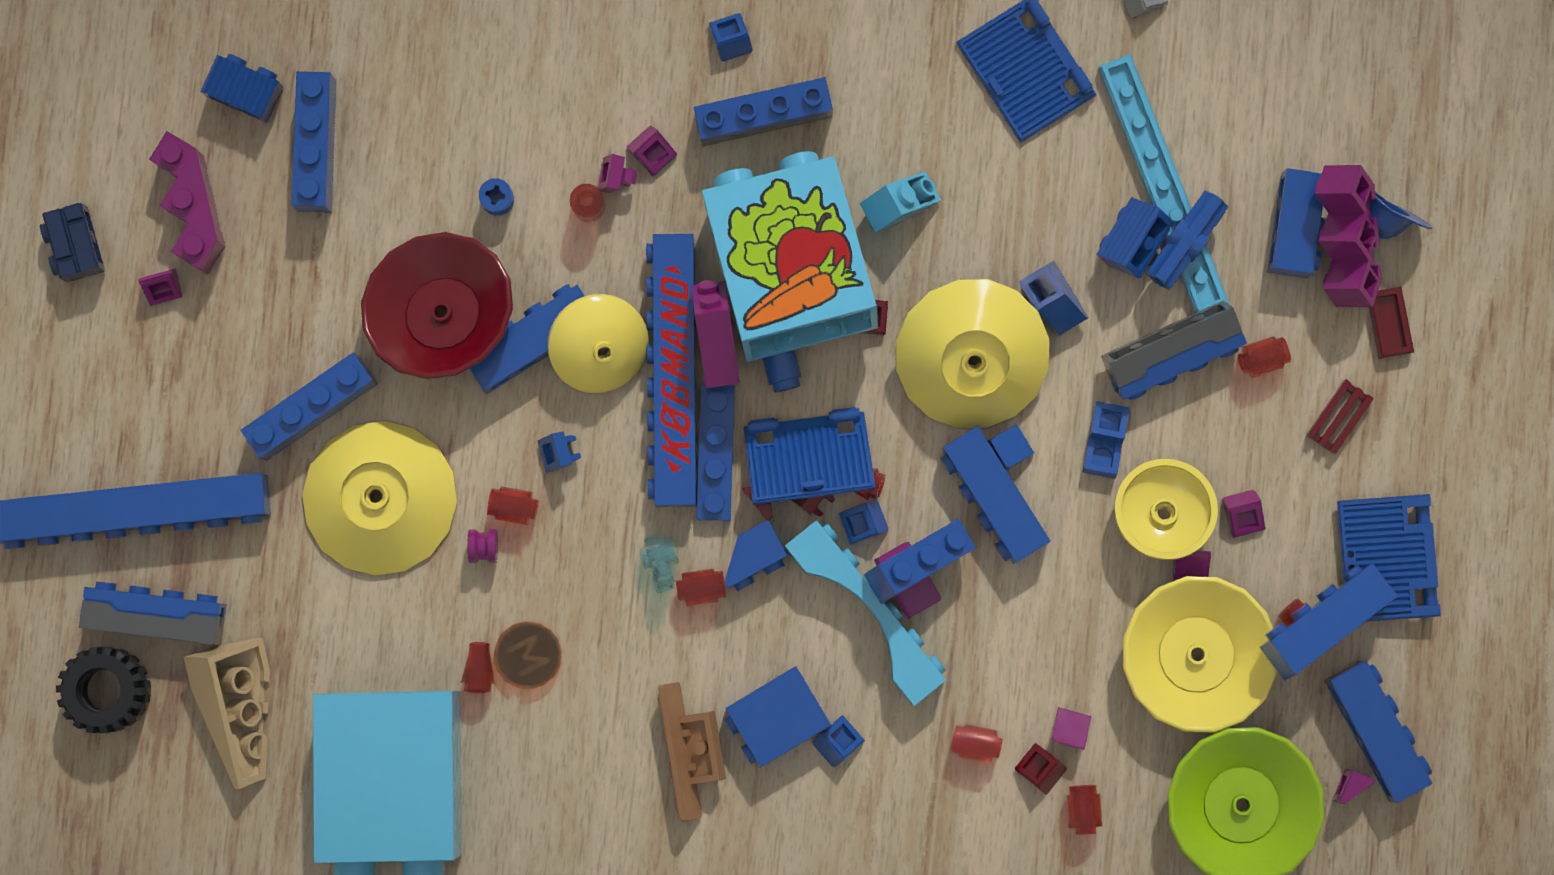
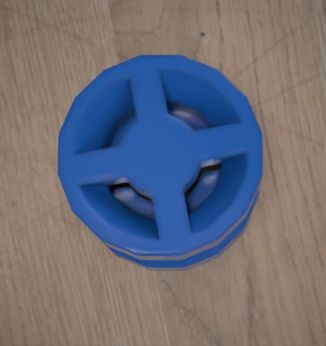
[479,178,514,216]

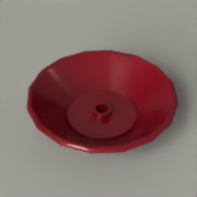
[361,232,513,380]

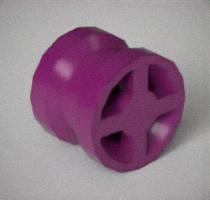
[467,529,498,563]

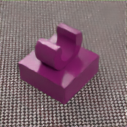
[597,154,638,193]

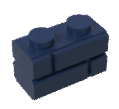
[40,203,105,282]

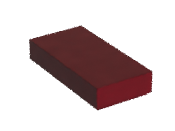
[1369,286,1414,359]

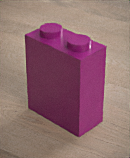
[691,280,740,388]

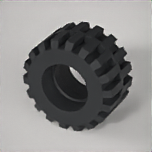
[56,647,151,733]

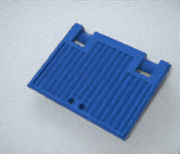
[956,0,1096,143]
[743,407,876,505]
[1337,494,1441,622]

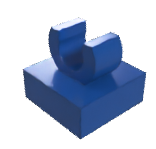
[537,431,581,473]

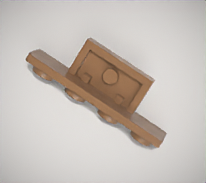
[657,682,726,822]

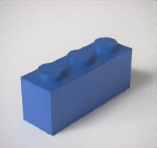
[1267,168,1326,278]
[863,519,976,604]

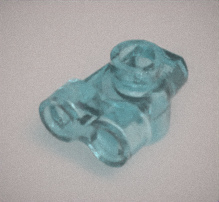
[639,535,679,593]

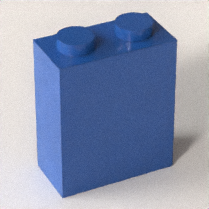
[723,666,831,768]

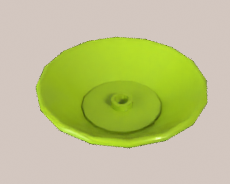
[1168,727,1324,875]

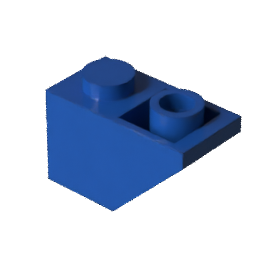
[1019,260,1089,336]
[724,520,788,591]

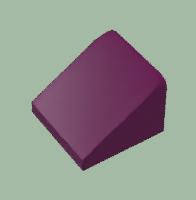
[627,126,678,176]
[1222,490,1266,538]
[1173,551,1211,581]
[1049,707,1091,750]
[1333,769,1376,804]

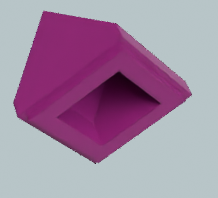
[138,269,183,306]

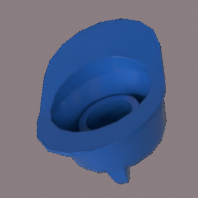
[1370,191,1432,239]

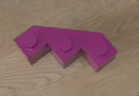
[149,131,225,275]
[1315,165,1382,307]

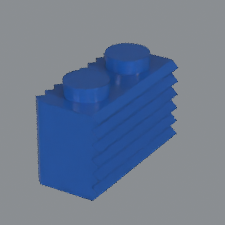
[201,54,283,123]
[1096,197,1173,278]

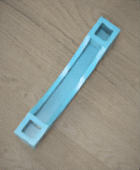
[785,520,946,706]

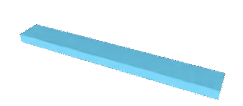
[1098,54,1229,313]

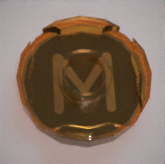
[493,621,562,689]

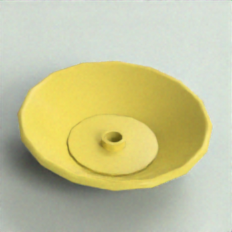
[896,279,1049,428]
[302,421,457,576]
[1123,576,1278,733]

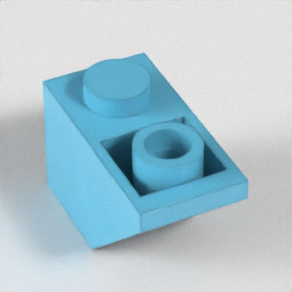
[859,171,941,233]

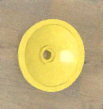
[547,294,649,393]
[1114,459,1218,560]

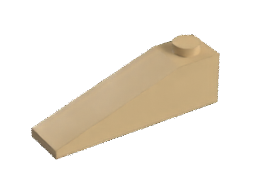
[184,637,270,790]

